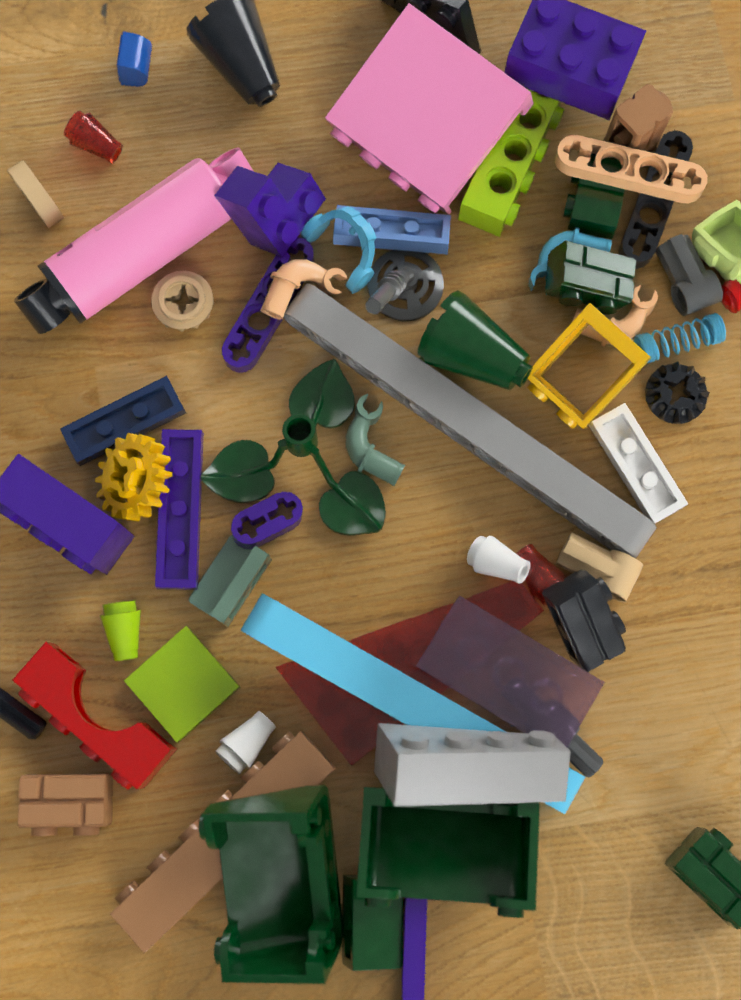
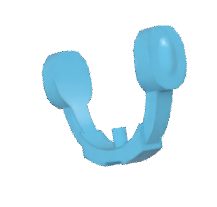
[300,206,376,294]

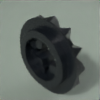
[645,361,710,424]

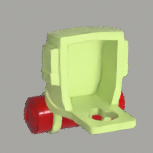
[692,200,741,313]

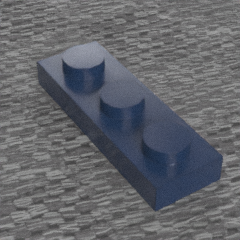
[60,376,186,466]

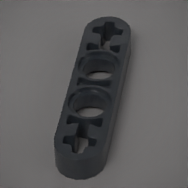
[619,130,693,269]

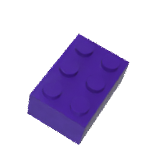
[504,0,646,120]
[0,453,135,575]

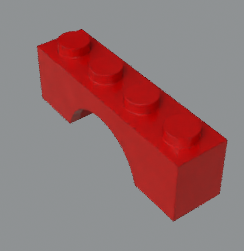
[12,641,177,790]

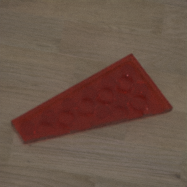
[276,581,544,766]

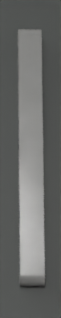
[284,283,657,558]

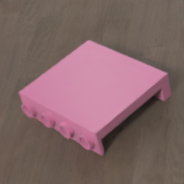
[325,3,534,215]

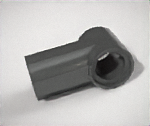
[656,234,723,316]

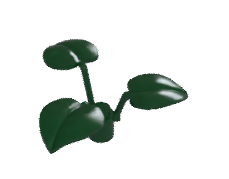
[201,359,386,535]

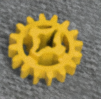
[95,433,172,522]

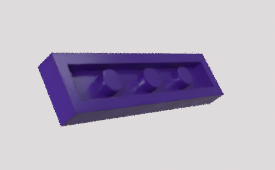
[155,429,204,590]

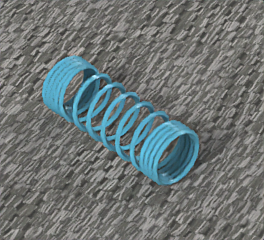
[634,313,726,364]

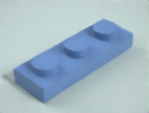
[333,205,451,255]

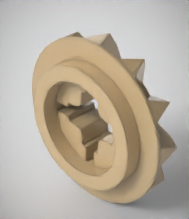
[152,271,214,332]

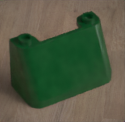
[199,785,343,984]
[356,787,540,918]

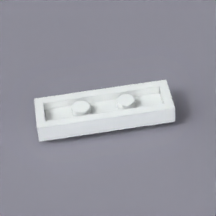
[589,403,688,524]

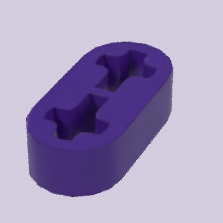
[231,492,303,549]

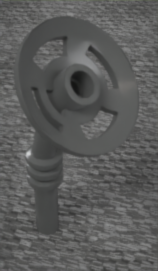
[365,250,444,321]

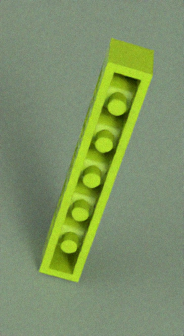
[458,89,565,237]

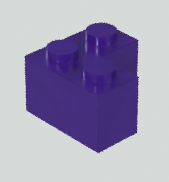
[214,163,326,257]

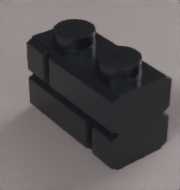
[542,570,626,672]

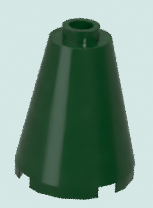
[417,290,533,390]

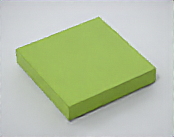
[124,626,241,743]

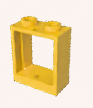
[527,303,651,429]

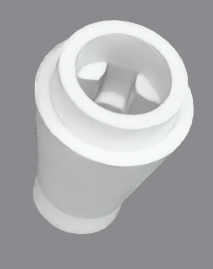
[467,536,530,584]
[215,711,276,774]

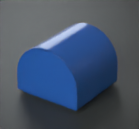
[117,32,152,87]

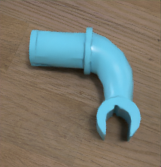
[528,227,612,291]

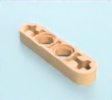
[555,135,707,203]

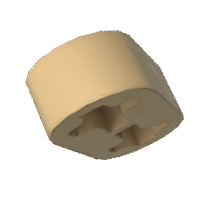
[7,160,64,228]

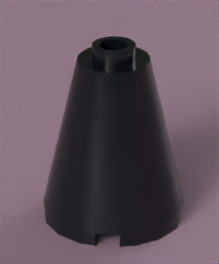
[186,0,280,107]

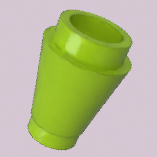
[100,600,141,661]

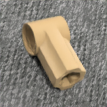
[555,533,643,602]

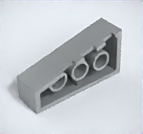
[374,723,570,806]

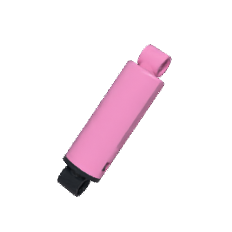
[14,147,253,334]

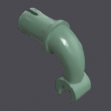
[346,394,405,486]

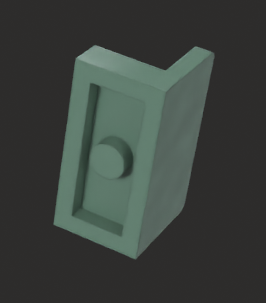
[189,535,272,627]

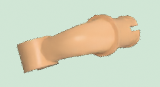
[260,259,348,319]
[572,285,658,347]

